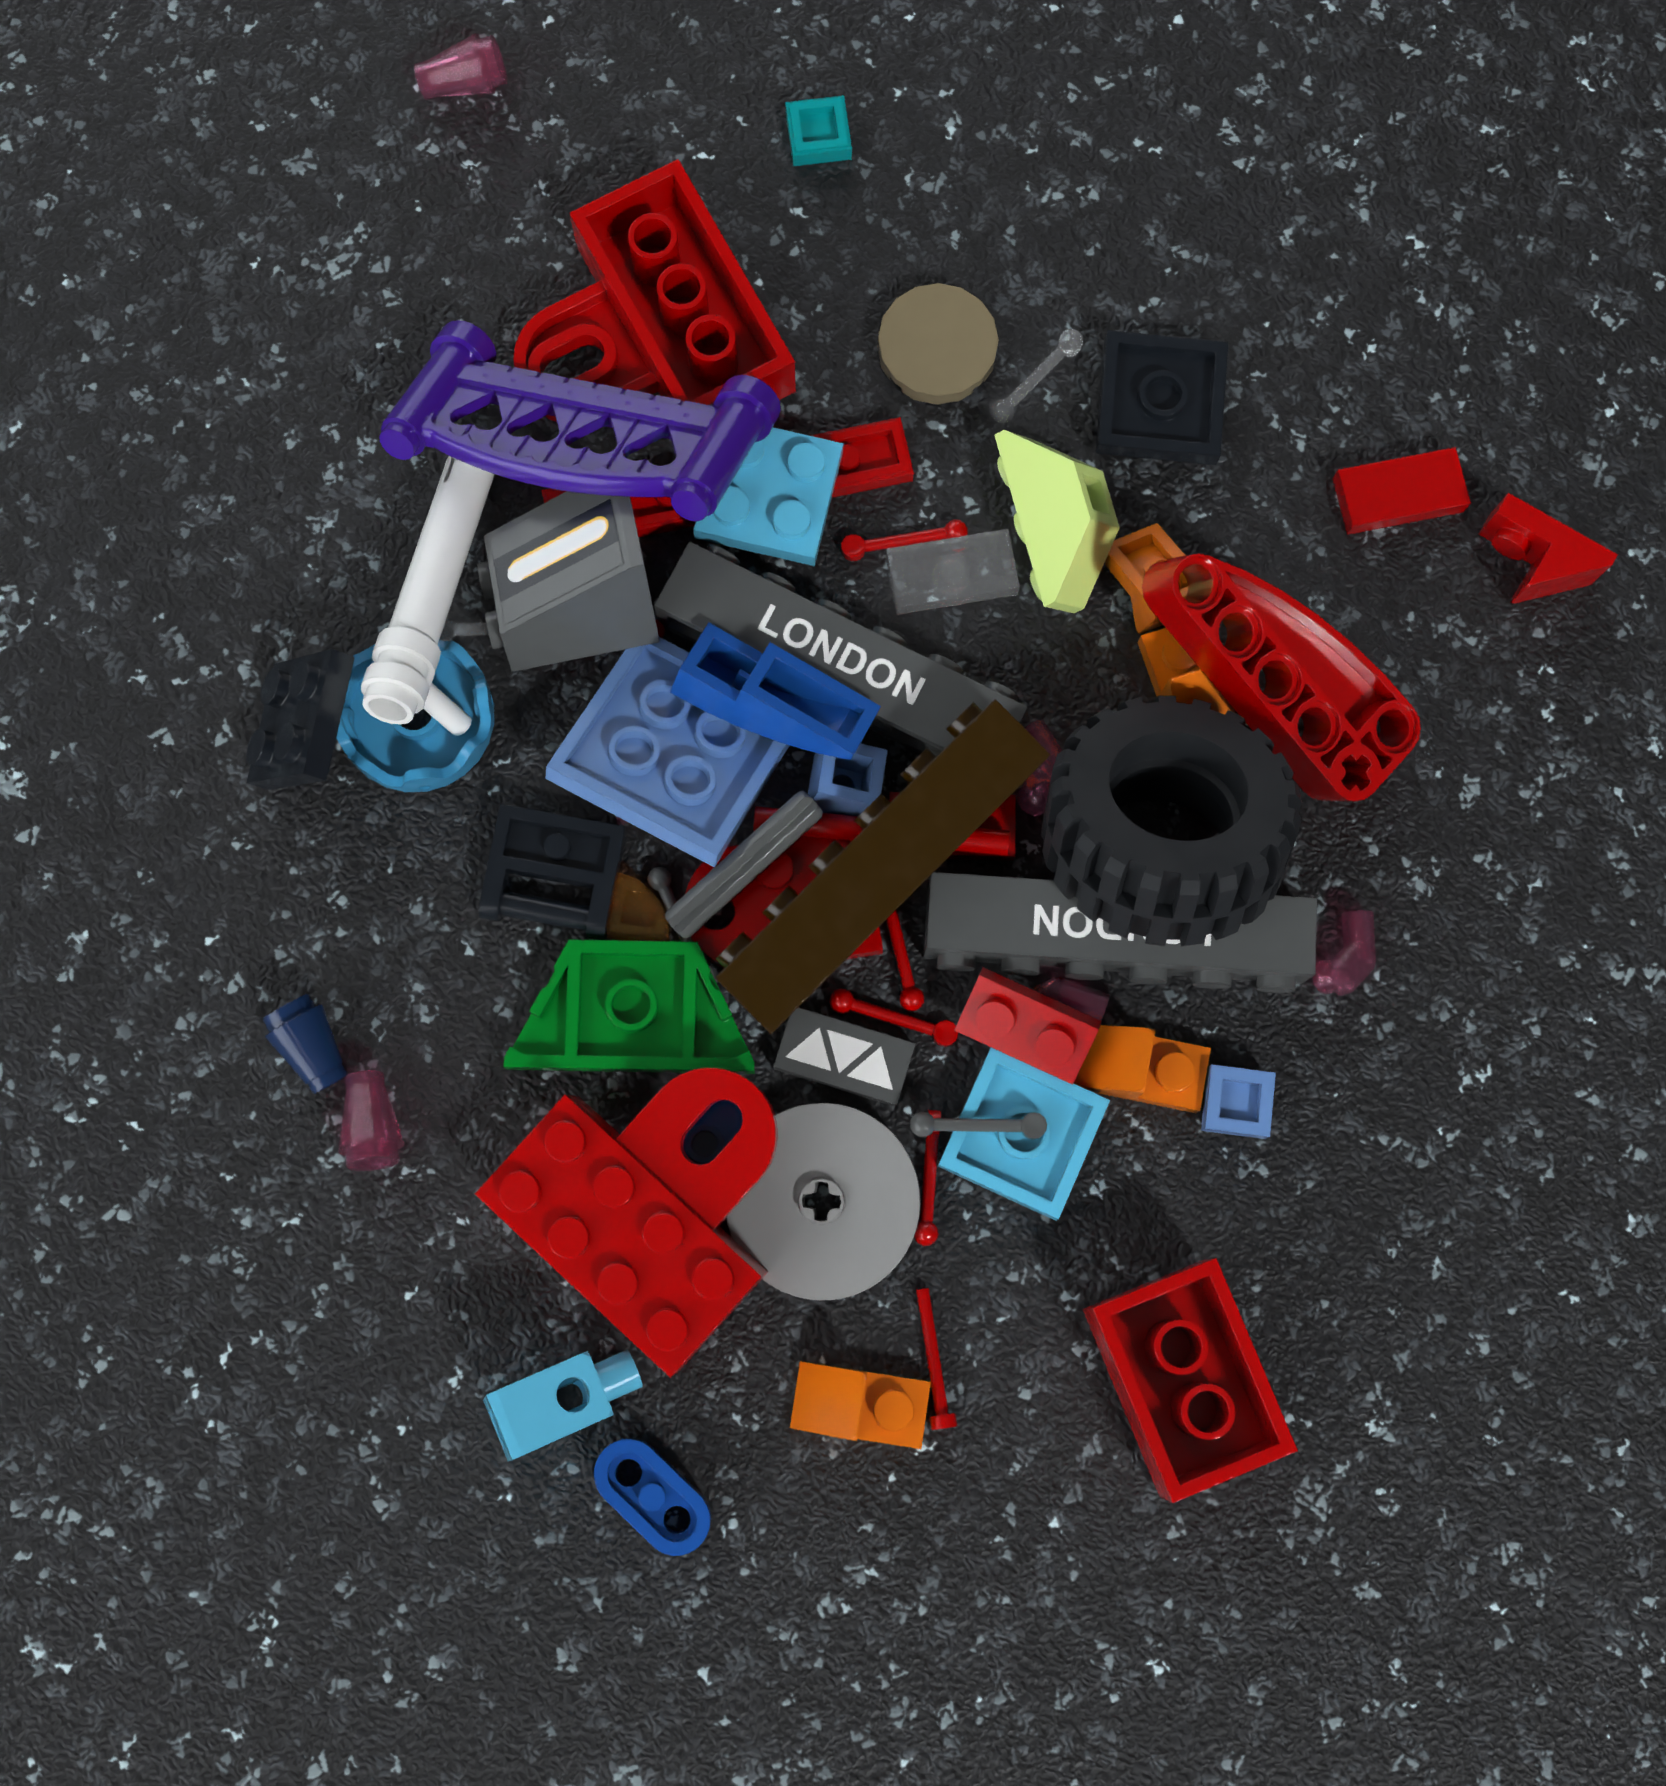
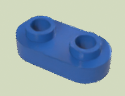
[594,1438,711,1556]

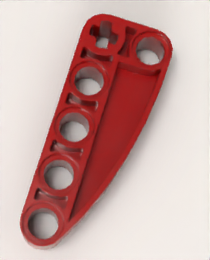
[1142,553,1421,802]

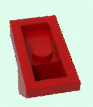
[1479,493,1618,604]

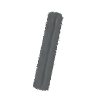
[665,791,823,938]

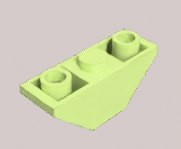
[994,430,1120,613]

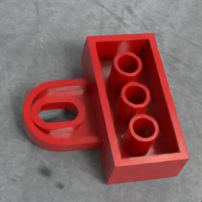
[513,159,796,422]
[475,1068,778,1378]

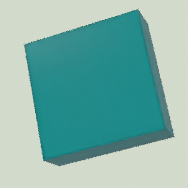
[785,95,852,166]

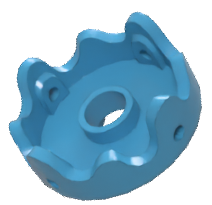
[336,640,494,792]

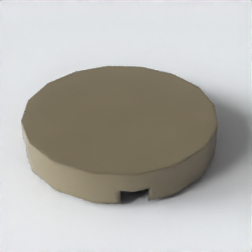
[877,283,999,405]

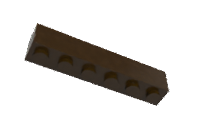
[715,699,1051,1034]

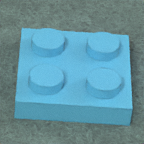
[694,427,843,566]
[937,1048,1110,1221]

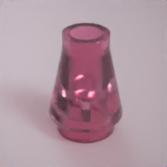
[414,33,507,100]
[338,1070,405,1171]

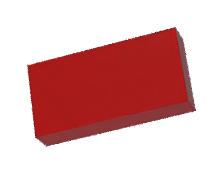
[1332,447,1471,535]

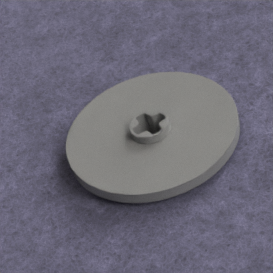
[726,1103,921,1300]

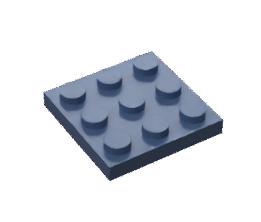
[545,637,790,868]

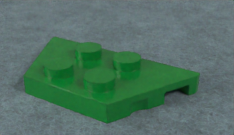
[504,940,755,1074]

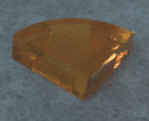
[606,873,671,941]

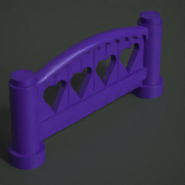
[379,320,781,521]

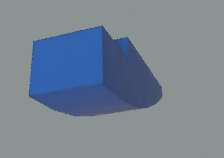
[670,622,881,760]

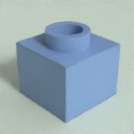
[808,743,887,816]

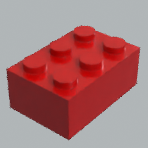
[1083,1258,1298,1503]

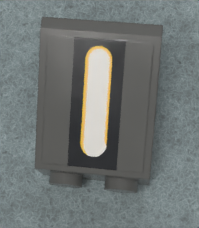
[477,491,660,672]

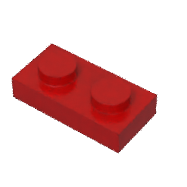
[954,967,1101,1085]

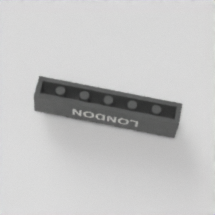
[654,542,1028,756]
[923,872,1317,993]

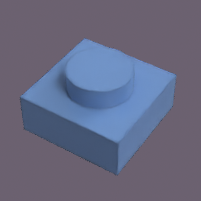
[1201,1064,1276,1139]

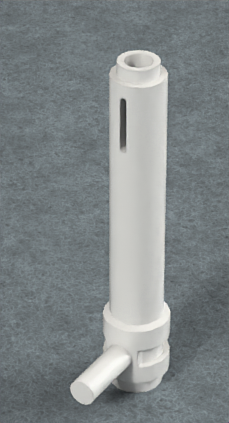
[361,426,495,736]

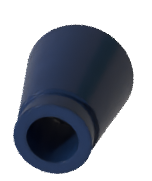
[262,993,348,1094]

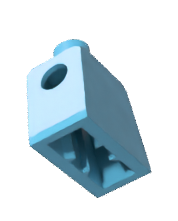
[483,1350,643,1462]

